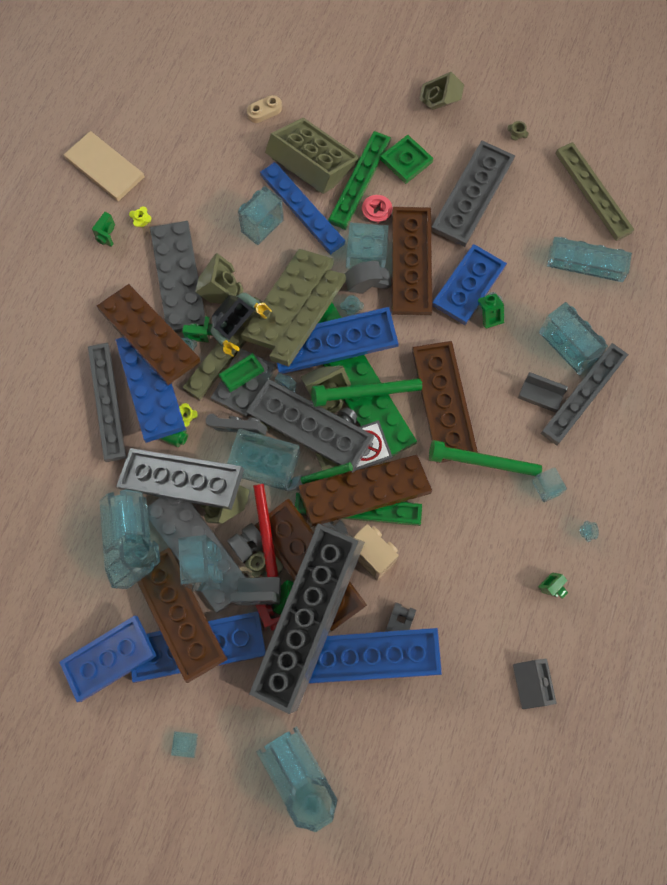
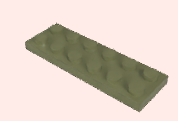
[241,249,334,350]

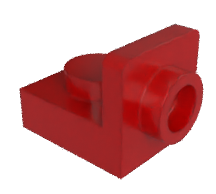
[256,605,280,631]

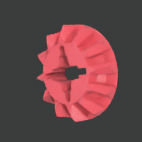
[362,195,392,223]

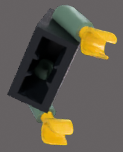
[211,293,272,357]

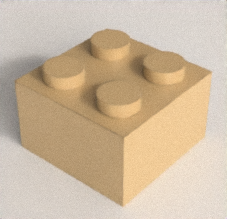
[354,524,399,581]

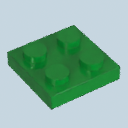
[380,135,434,184]

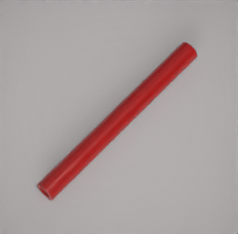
[253,484,279,577]

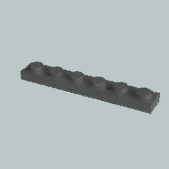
[88,343,127,462]
[541,343,629,446]

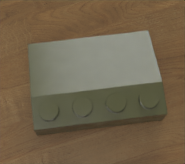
[265,118,360,194]

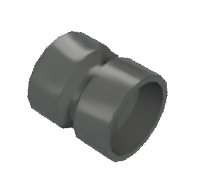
[227,523,263,563]

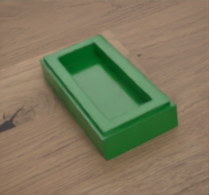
[218,353,264,393]

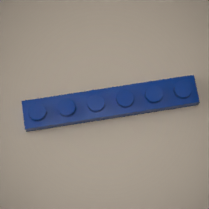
[260,162,345,255]

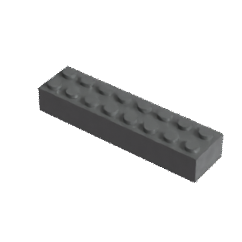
[249,524,365,714]

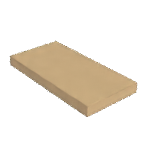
[64,131,145,201]

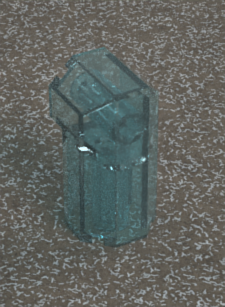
[99,490,160,589]
[256,726,338,832]

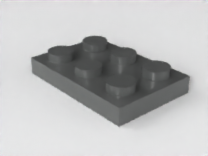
[211,348,276,418]

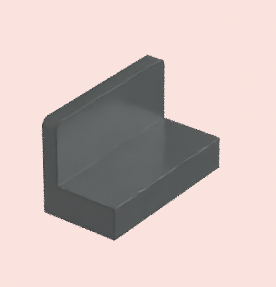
[518,372,568,413]
[230,577,281,605]
[513,659,557,709]

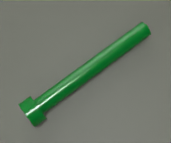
[311,378,422,407]
[429,440,542,477]

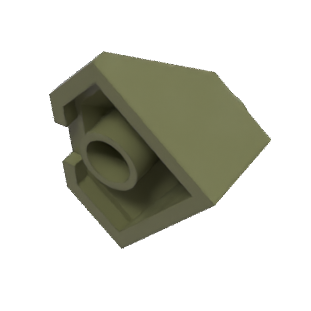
[419,72,464,110]
[195,253,243,304]
[301,366,351,413]
[200,485,250,524]

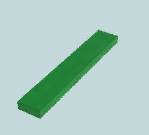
[328,131,391,230]
[295,492,422,526]

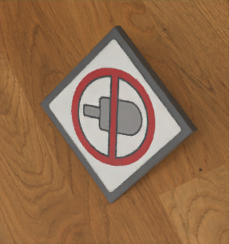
[354,420,393,471]

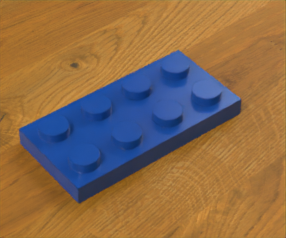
[432,244,507,325]
[59,616,157,702]

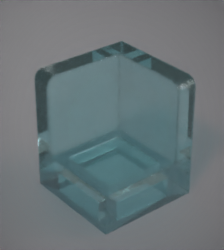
[532,468,567,503]

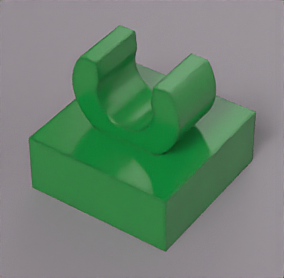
[538,572,568,599]

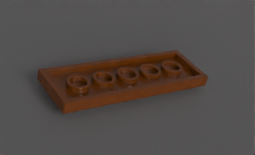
[392,207,432,316]
[97,284,201,385]
[412,341,478,463]
[298,454,432,527]
[254,499,367,632]
[131,547,228,683]

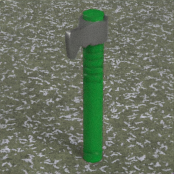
[287,463,353,492]

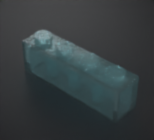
[546,237,632,282]

